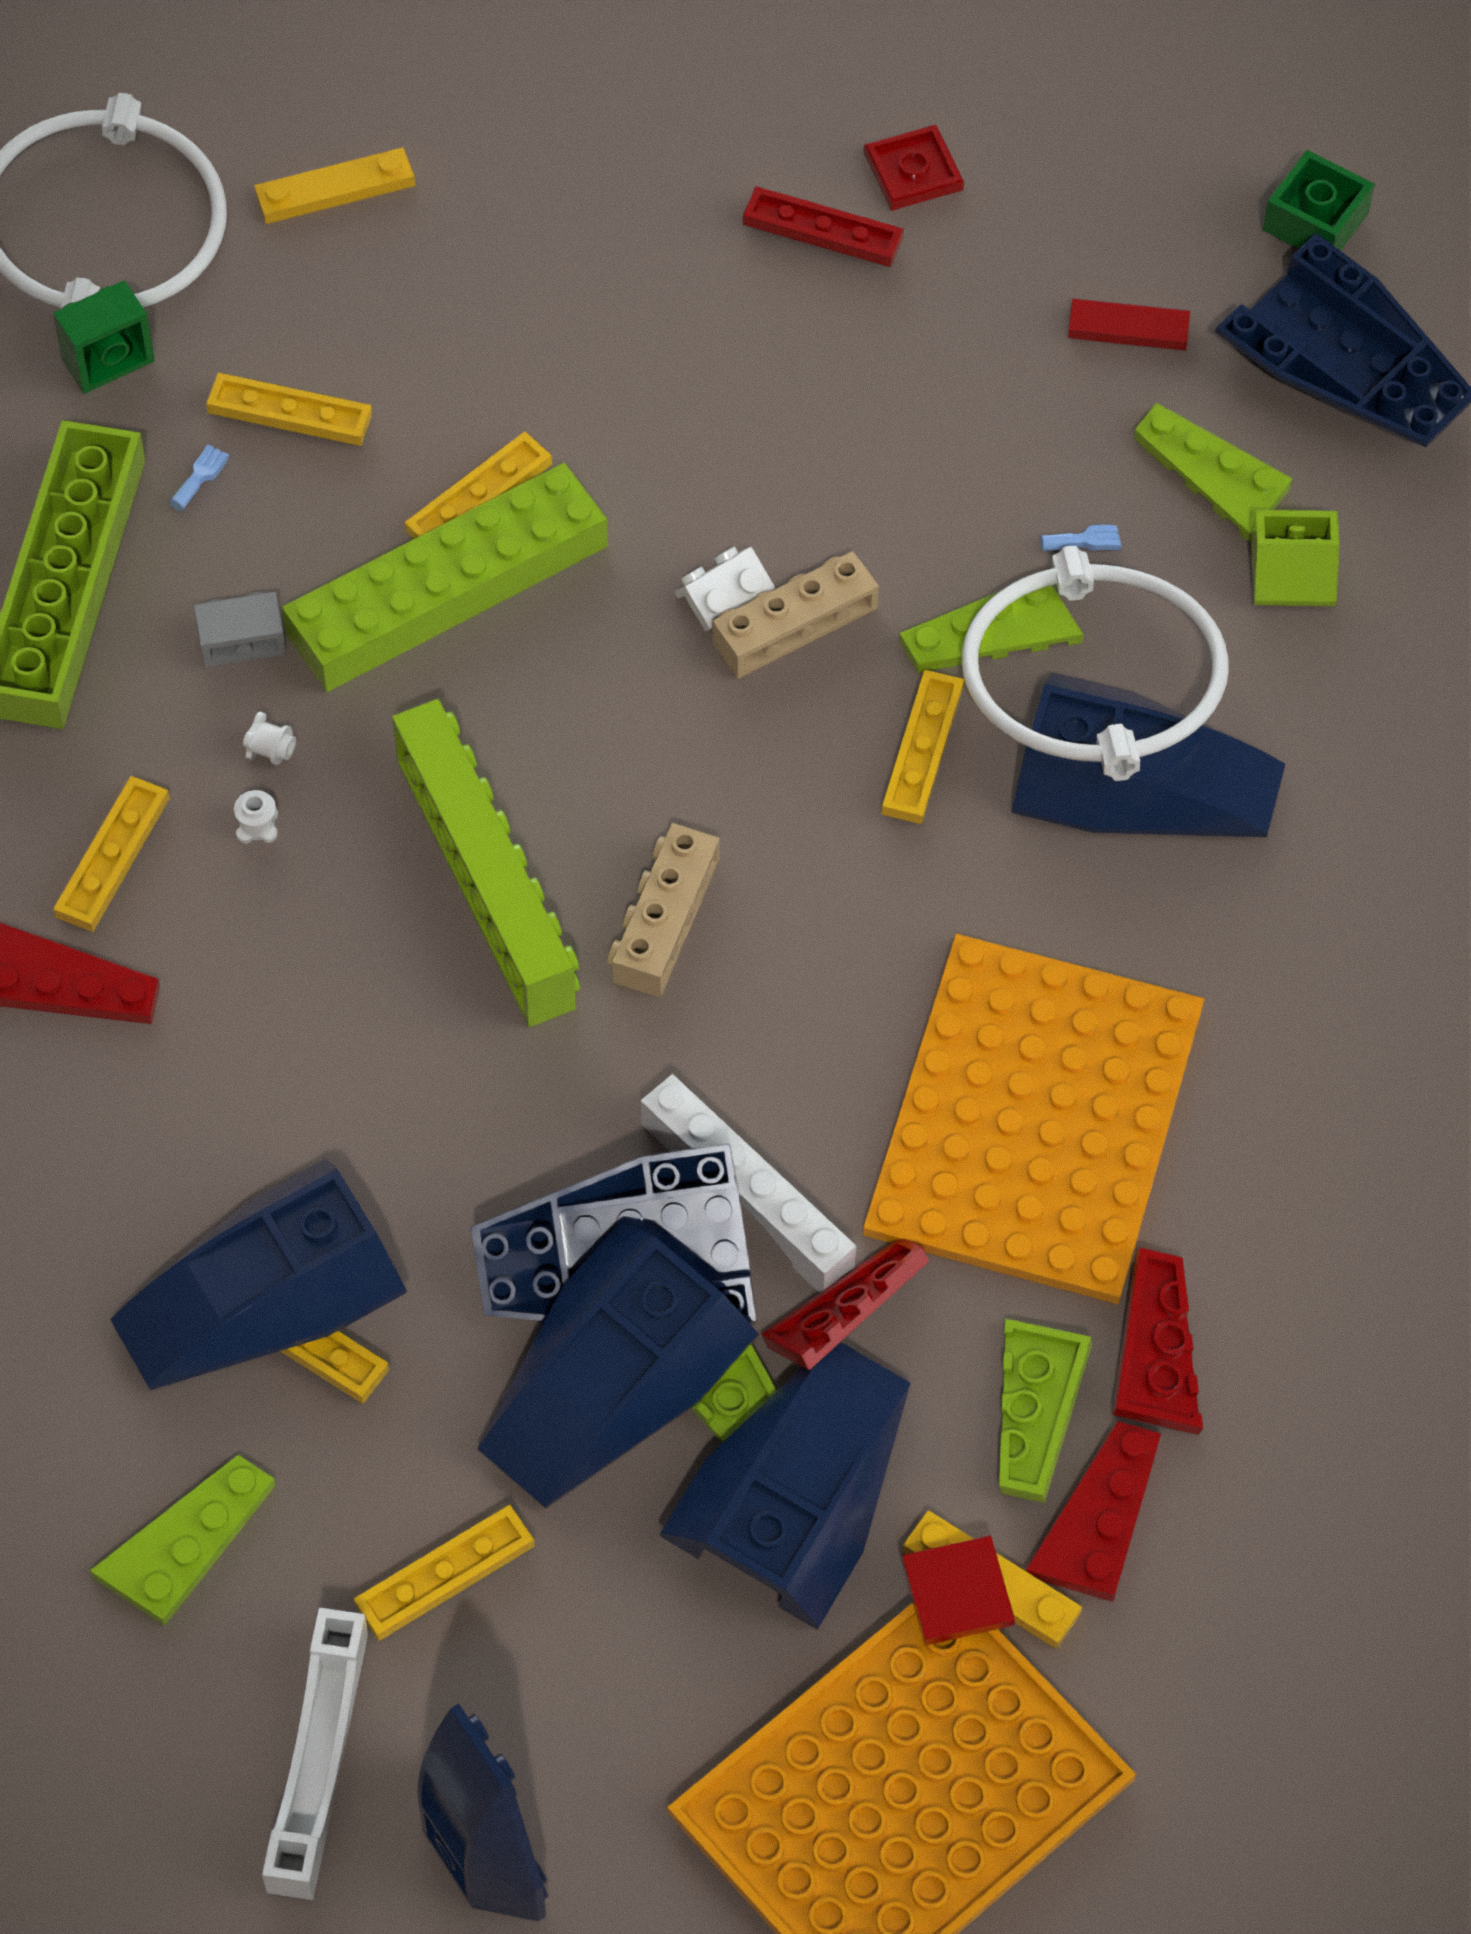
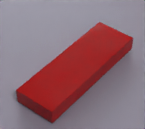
[1068,298,1190,351]

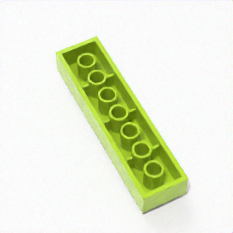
[0,420,145,729]
[282,462,608,693]
[392,698,580,1028]

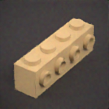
[712,551,879,679]
[607,823,720,998]

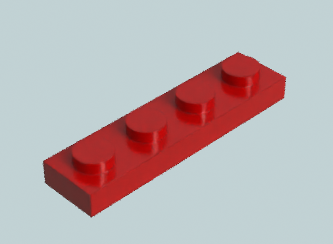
[743,186,904,267]

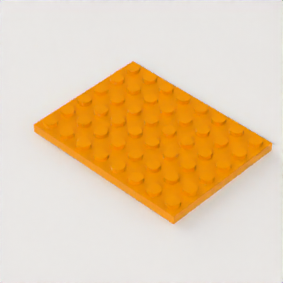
[863,934,1205,1305]
[667,1603,1136,1934]

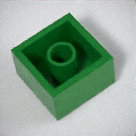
[1263,150,1375,251]
[53,280,155,394]

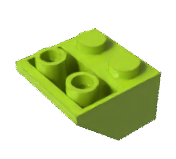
[1251,509,1340,607]

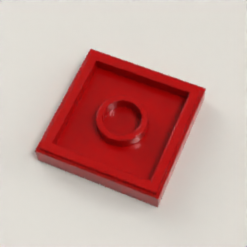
[864,124,964,211]
[901,1535,1015,1646]

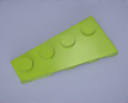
[1134,403,1293,542]
[899,585,1083,673]
[999,1319,1092,1503]
[691,1344,777,1443]
[90,1455,276,1626]

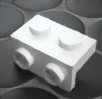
[674,546,776,631]

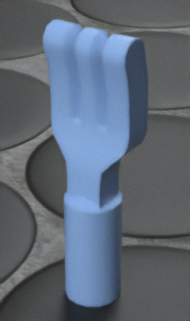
[169,444,229,511]
[1040,525,1122,551]

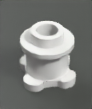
[243,712,296,765]
[234,790,278,844]

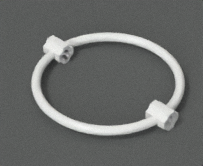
[0,93,227,308]
[962,546,1229,781]

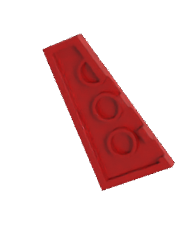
[0,923,160,1024]
[761,1239,929,1370]
[1112,1247,1203,1435]
[1026,1421,1162,1602]

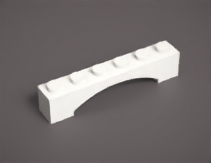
[641,1074,857,1293]
[262,1607,368,1900]

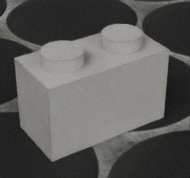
[194,591,286,668]

